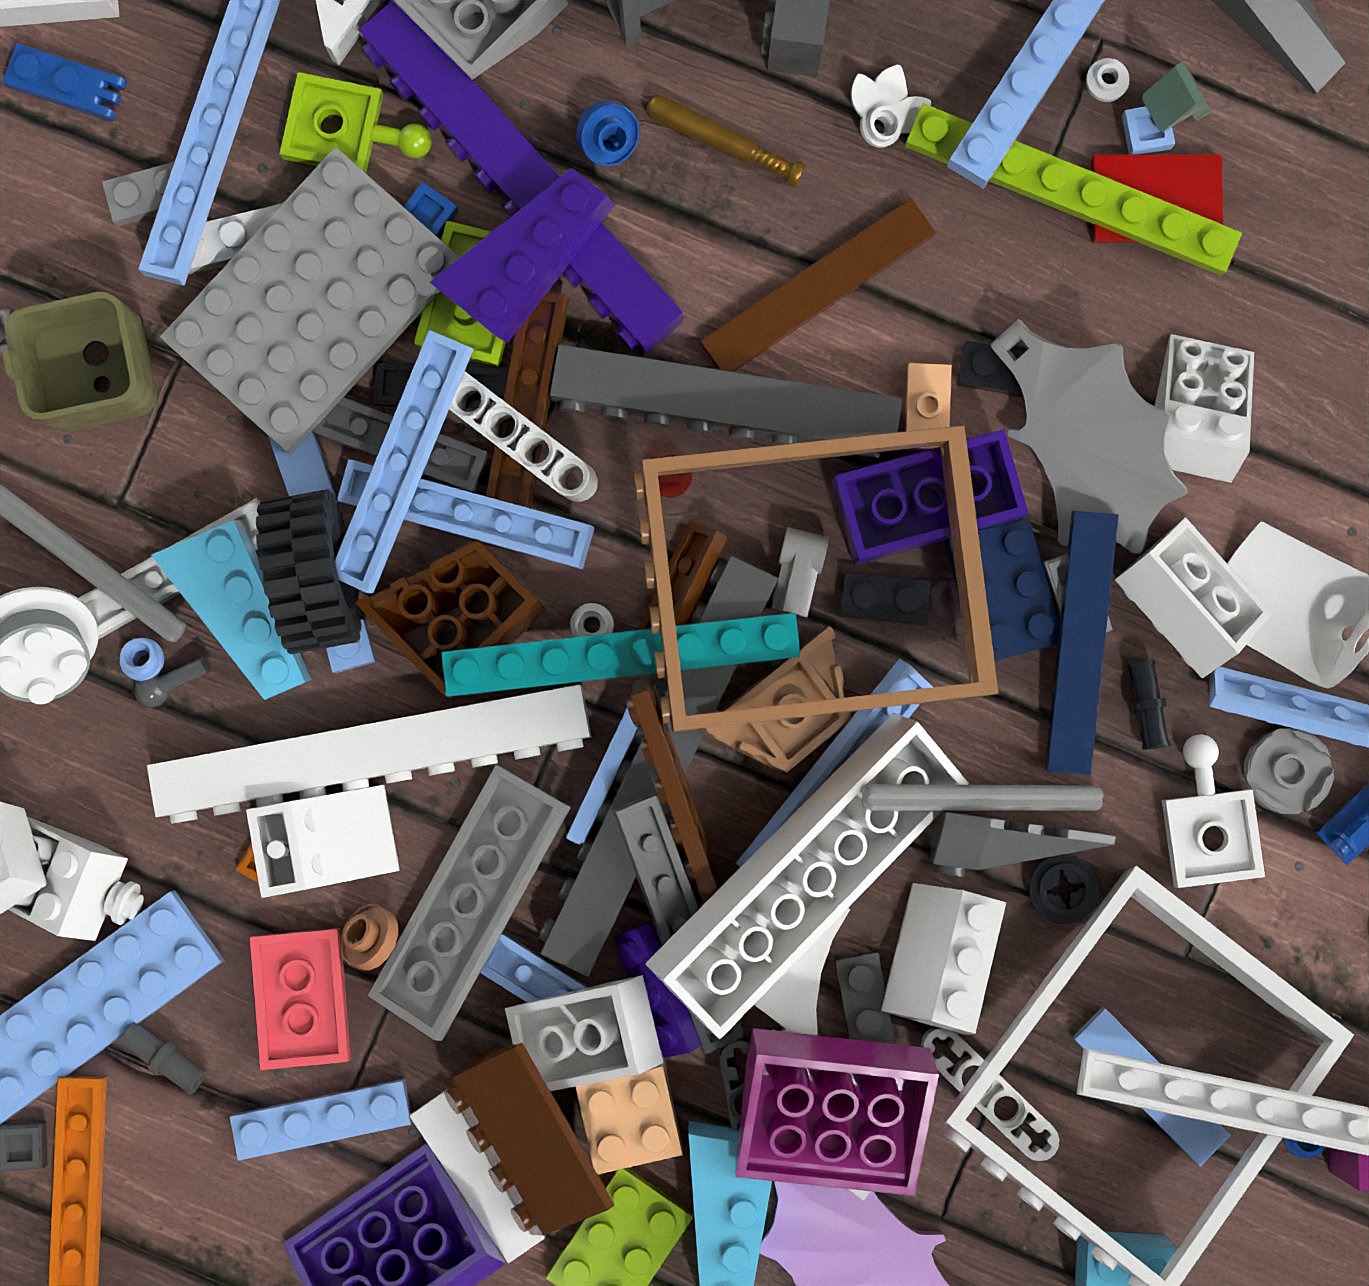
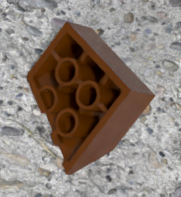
[354,540,547,700]

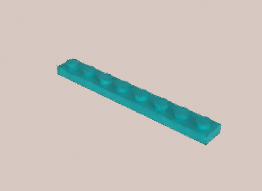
[442,613,800,697]

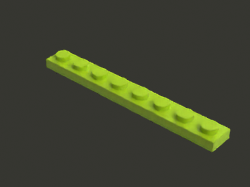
[905,103,1242,276]

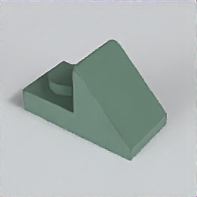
[1142,61,1212,132]

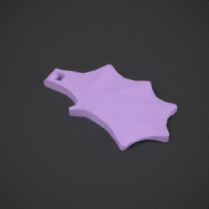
[759,1181,951,1286]

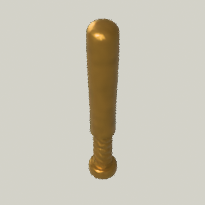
[646,94,806,187]

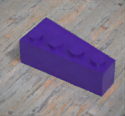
[430,168,615,343]

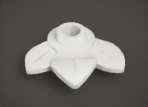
[850,64,931,148]

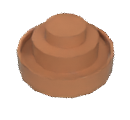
[340,904,398,970]

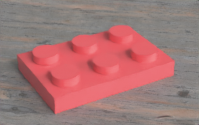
[250,928,351,1070]

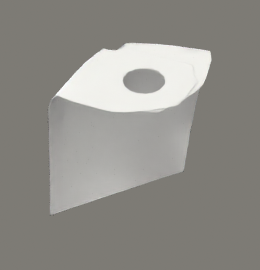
[1227,521,1369,689]

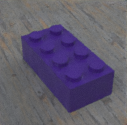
[831,429,1029,566]

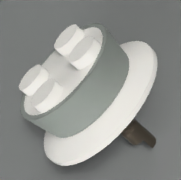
[0,587,98,704]

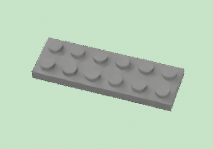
[368,765,571,1041]

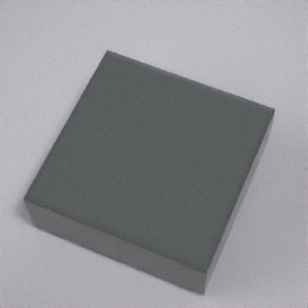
[0,1122,48,1171]

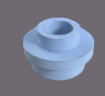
[120,638,164,681]

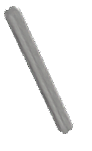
[0,484,187,642]
[861,784,1104,811]

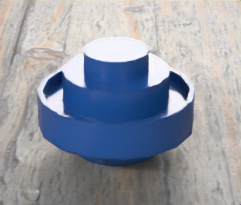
[576,100,640,167]

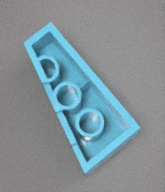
[151,520,312,700]
[688,1121,772,1286]

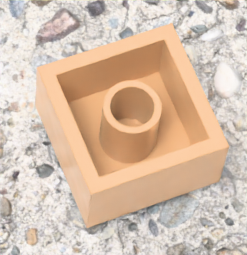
[575,1059,683,1174]

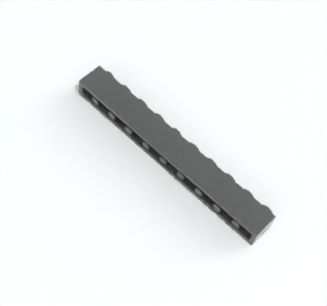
[538,556,778,977]

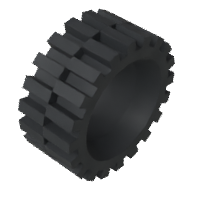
[256,489,362,654]

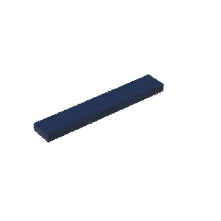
[1045,511,1119,775]

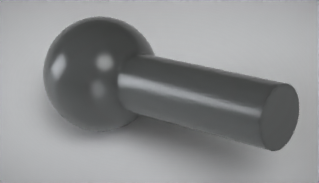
[134,656,211,707]

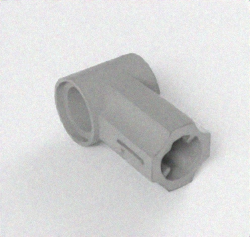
[771,527,829,618]

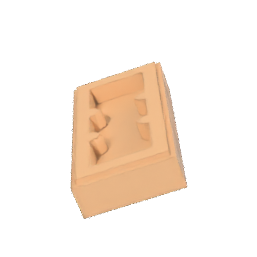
[904,363,952,451]

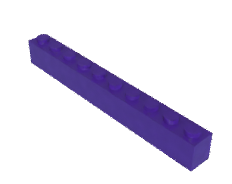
[358,1,683,356]

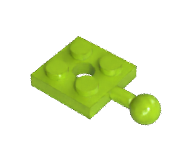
[279,72,432,173]

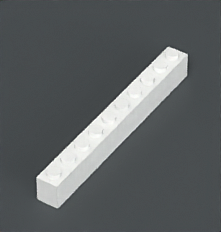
[147,685,592,824]

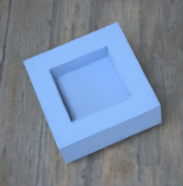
[1121,106,1175,155]
[326,619,377,673]

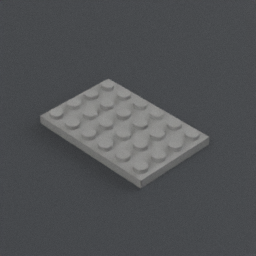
[160,147,460,455]

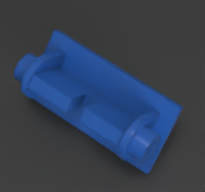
[1316,783,1369,865]

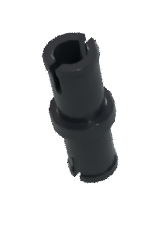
[1127,660,1171,750]

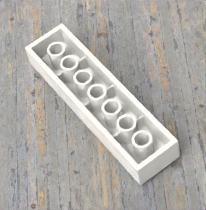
[645,713,969,1039]

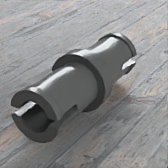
[119,1022,208,1095]

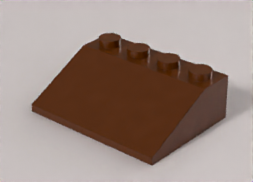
[443,1042,615,1235]

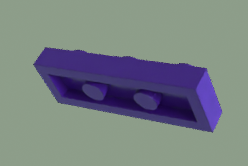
[613,923,702,1058]

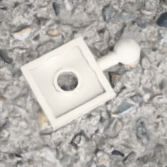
[1162,734,1265,888]

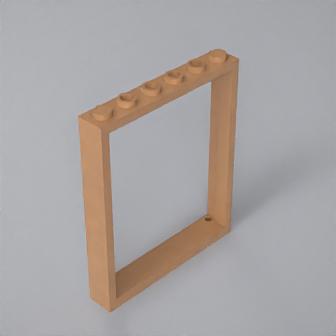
[634,425,999,732]

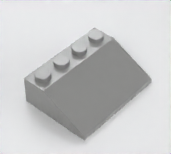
[392,0,568,80]

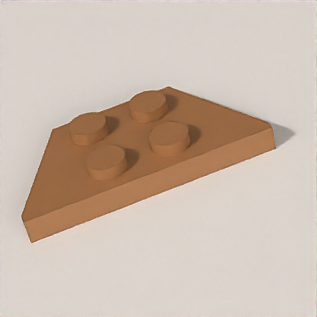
[700,626,851,773]

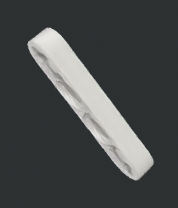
[921,1026,1059,1161]

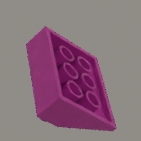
[735,1028,939,1196]

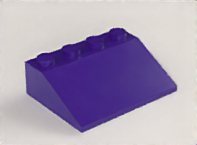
[283,1143,506,1286]

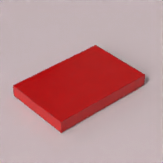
[1091,155,1223,243]

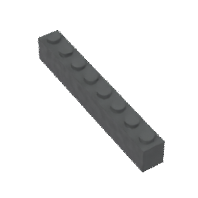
[550,345,902,462]

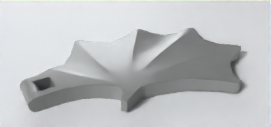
[990,319,1188,554]

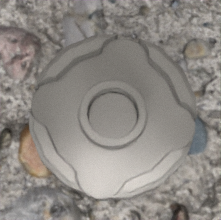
[1244,728,1334,814]

